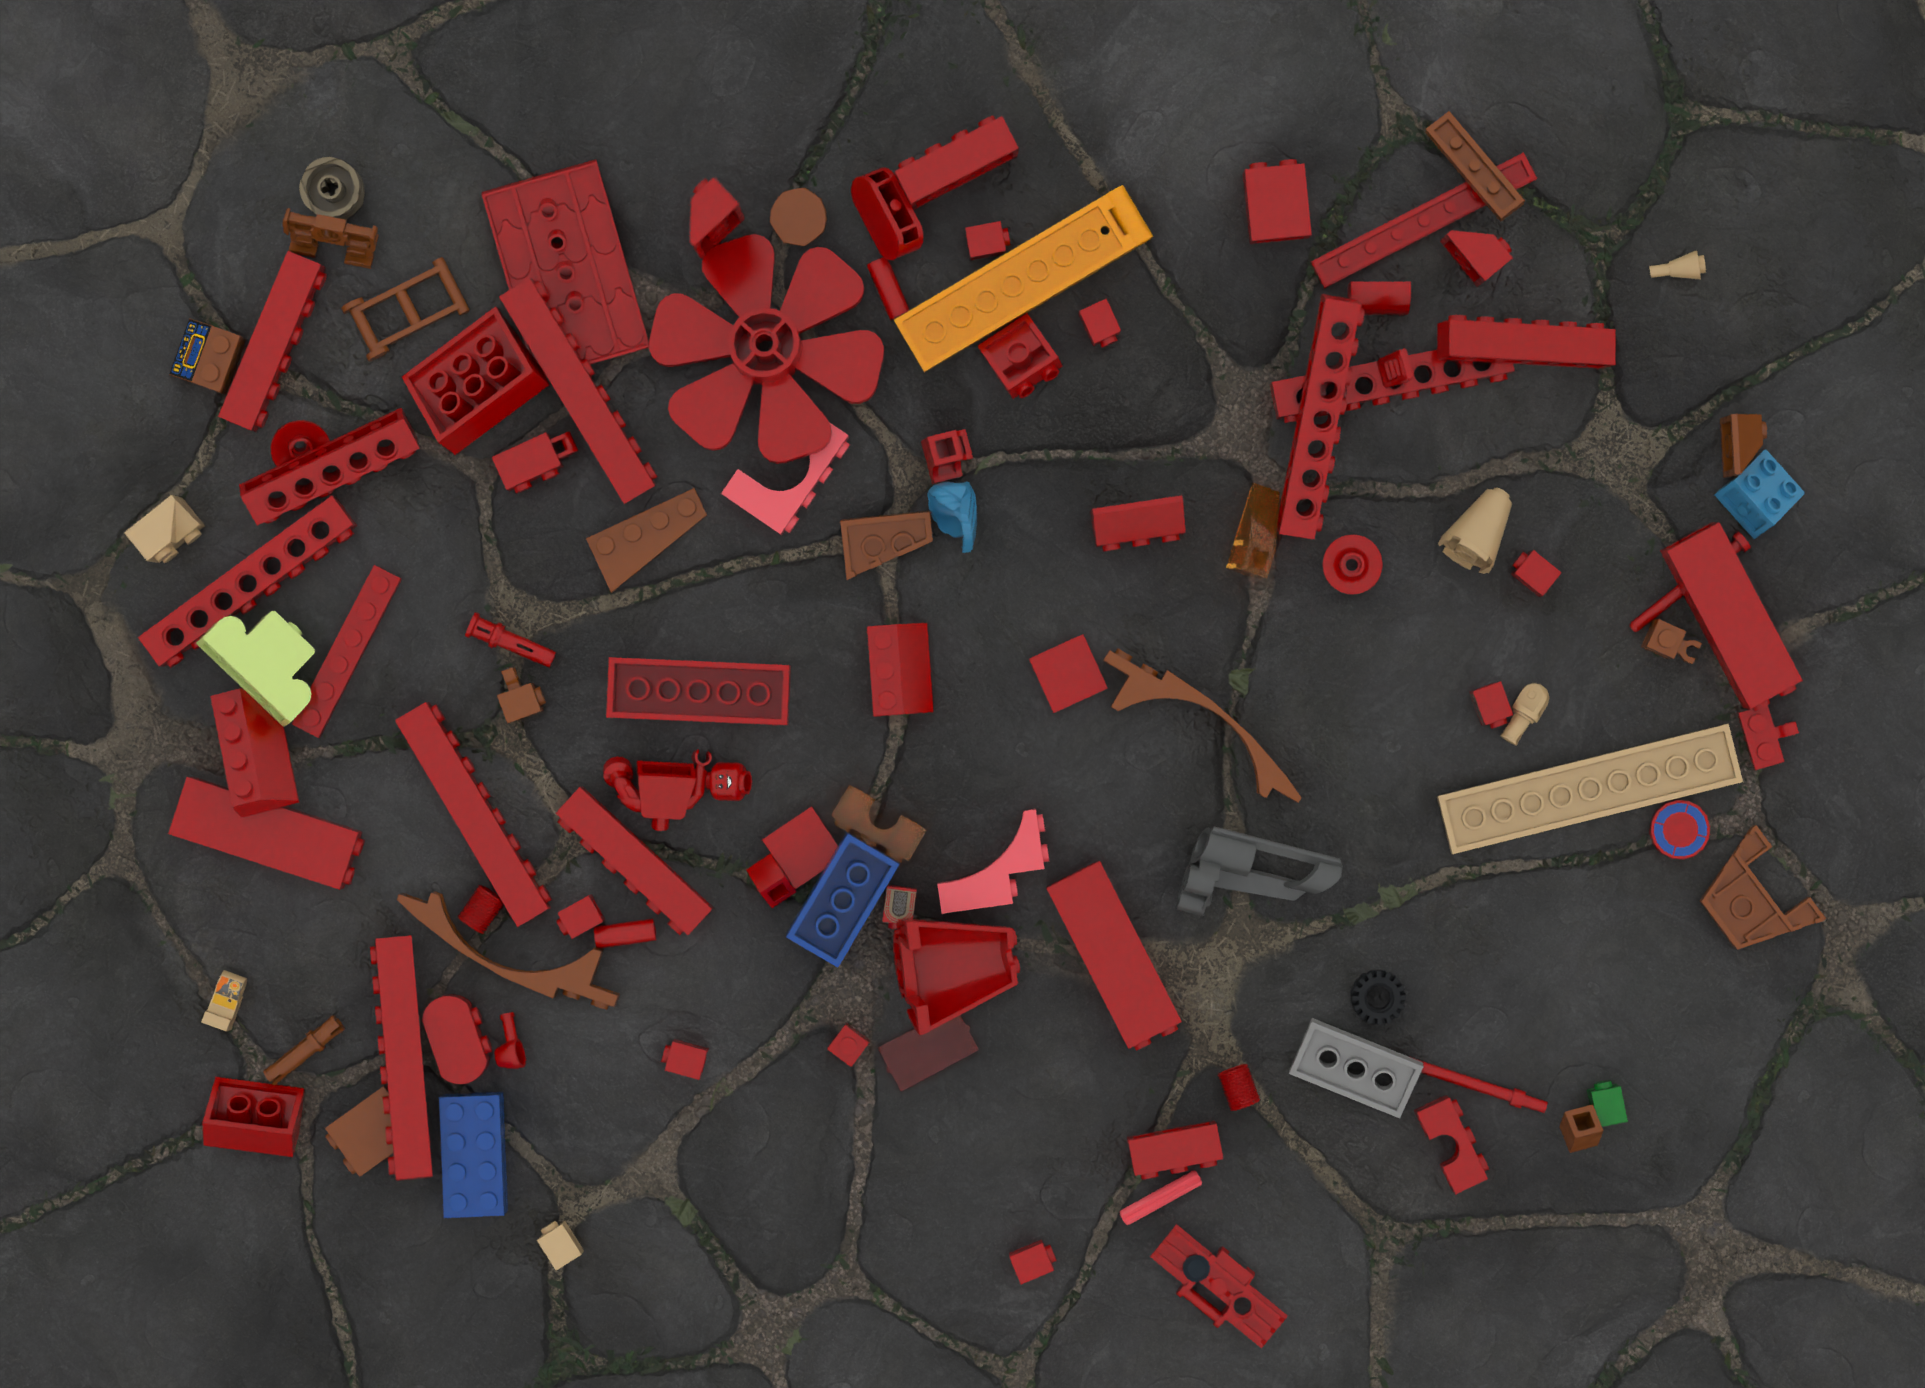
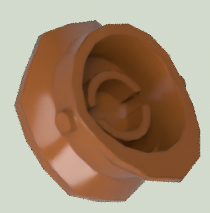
[769,187,827,246]

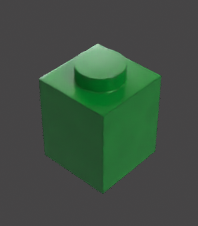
[1587,1080,1628,1127]

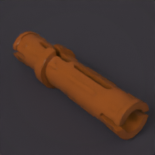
[263,1015,345,1086]

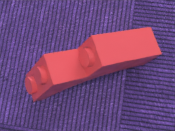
[937,809,1049,914]

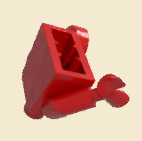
[603,749,712,831]

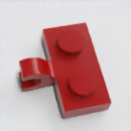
[1737,705,1799,770]

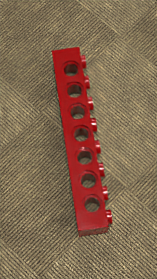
[1276,294,1364,540]
[1270,350,1515,423]
[138,496,357,668]

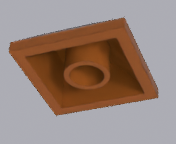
[1720,414,1767,478]

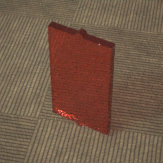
[878,1015,979,1091]

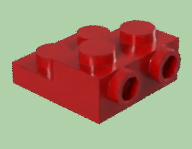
[977,313,1062,399]

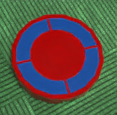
[1649,800,1710,859]

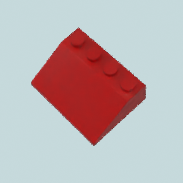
[402,306,550,455]

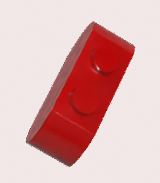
[851,167,923,260]
[422,994,492,1084]

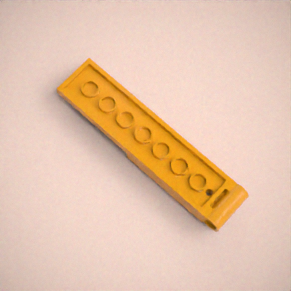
[894,185,1154,373]

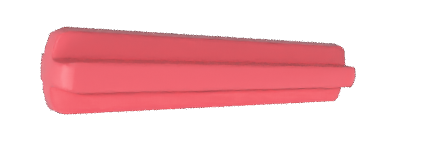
[1120,1170,1202,1225]

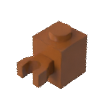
[1641,619,1702,664]
[497,667,546,723]

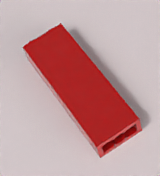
[1660,522,1803,711]
[168,776,365,890]
[1046,860,1182,1051]

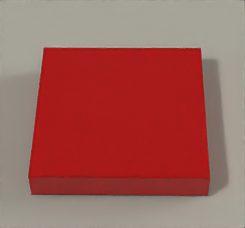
[1029,634,1108,713]
[762,806,838,889]

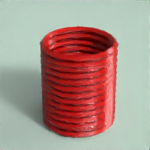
[458,885,504,934]
[1218,1064,1260,1111]

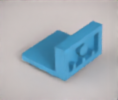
[1714,450,1804,539]

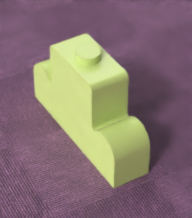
[196,611,315,727]

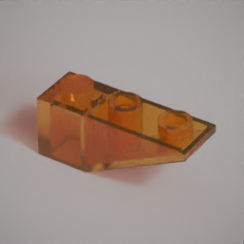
[1226,483,1280,578]

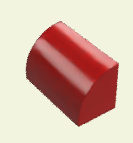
[1348,282,1411,315]

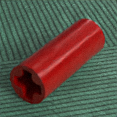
[867,257,910,321]
[594,918,657,949]

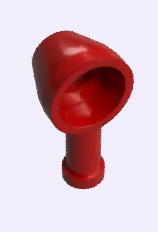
[494,1012,526,1069]

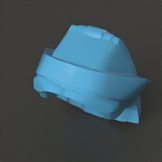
[927,481,977,553]

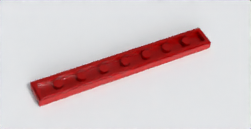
[1310,152,1537,289]

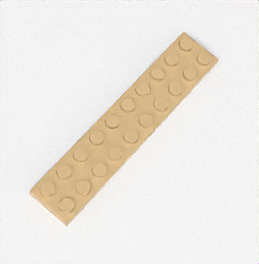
[1437,724,1743,854]

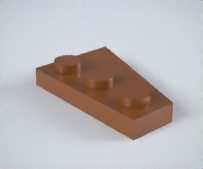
[840,510,933,580]

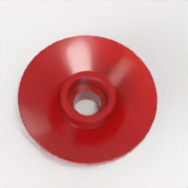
[270,420,330,466]
[1322,535,1383,595]

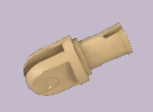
[1500,683,1550,746]

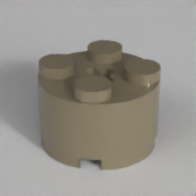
[299,157,365,219]

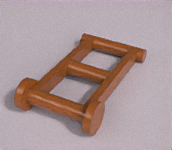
[341,257,470,362]

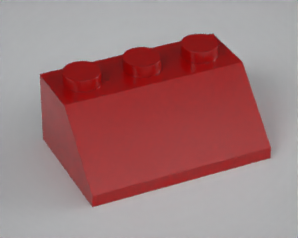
[1090,495,1186,552]
[867,623,934,717]
[202,1077,305,1157]

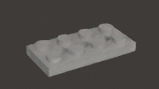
[1289,1018,1423,1118]

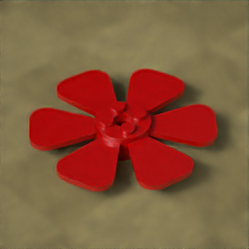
[649,234,884,464]

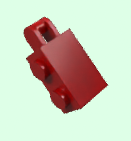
[492,431,579,494]

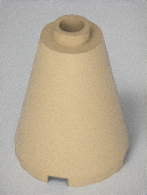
[1438,488,1512,574]

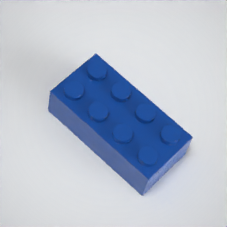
[786,832,900,968]
[439,1092,508,1218]

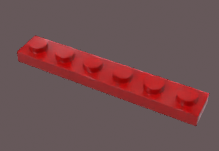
[292,565,402,738]

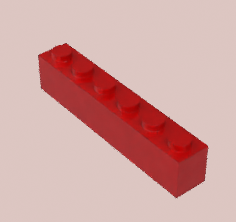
[218,251,327,432]
[1437,315,1616,369]
[555,786,714,935]

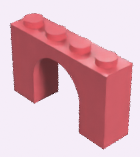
[721,422,850,535]

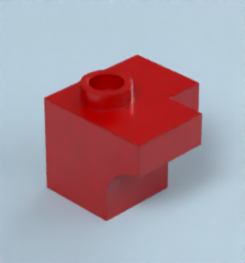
[921,429,973,484]

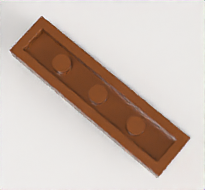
[1425,111,1525,222]

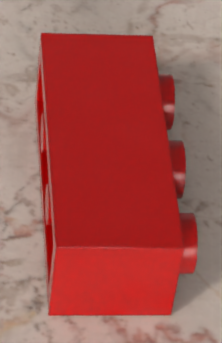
[1127,1120,1223,1179]

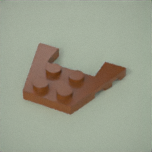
[1700,825,1826,950]

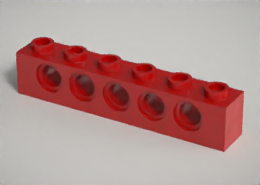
[239,408,420,526]

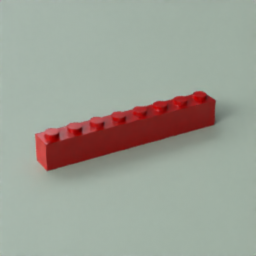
[499,278,658,504]
[395,702,552,927]
[370,935,433,1181]

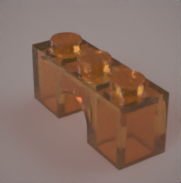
[831,784,927,863]

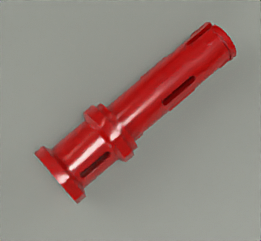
[465,612,556,668]

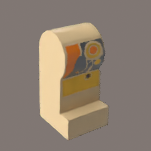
[201,970,247,1031]

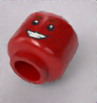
[705,762,752,801]

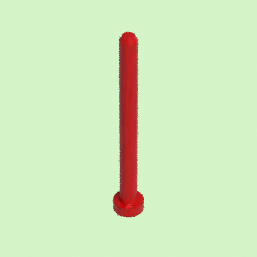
[1629,532,1751,632]

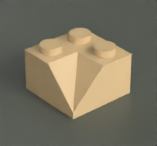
[124,495,205,564]

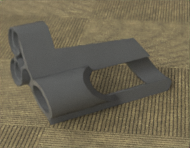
[1176,826,1343,916]

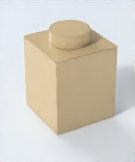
[537,1221,584,1271]

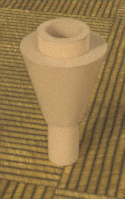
[1649,250,1706,280]

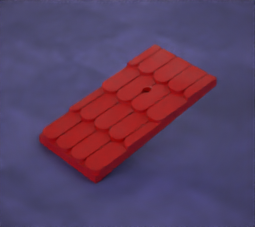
[482,159,649,377]

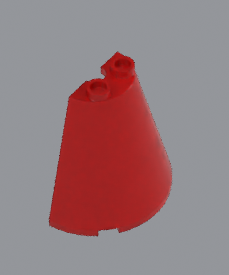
[893,919,1020,1035]

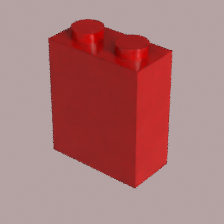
[1243,159,1312,244]

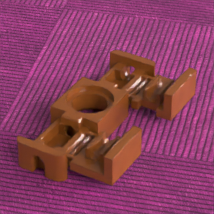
[283,208,379,269]

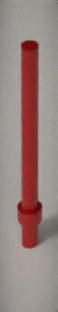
[1411,1057,1548,1113]

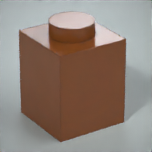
[1559,1104,1603,1153]

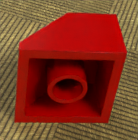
[1440,230,1513,287]

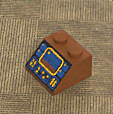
[169,318,246,395]

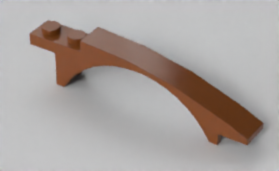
[1103,648,1301,803]
[397,891,620,1010]

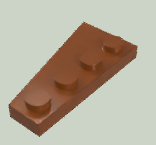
[586,488,708,593]

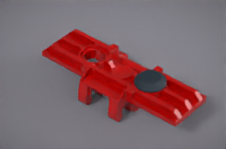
[1150,1224,1288,1349]

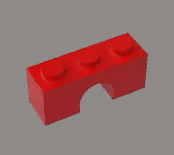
[1414,1095,1489,1194]

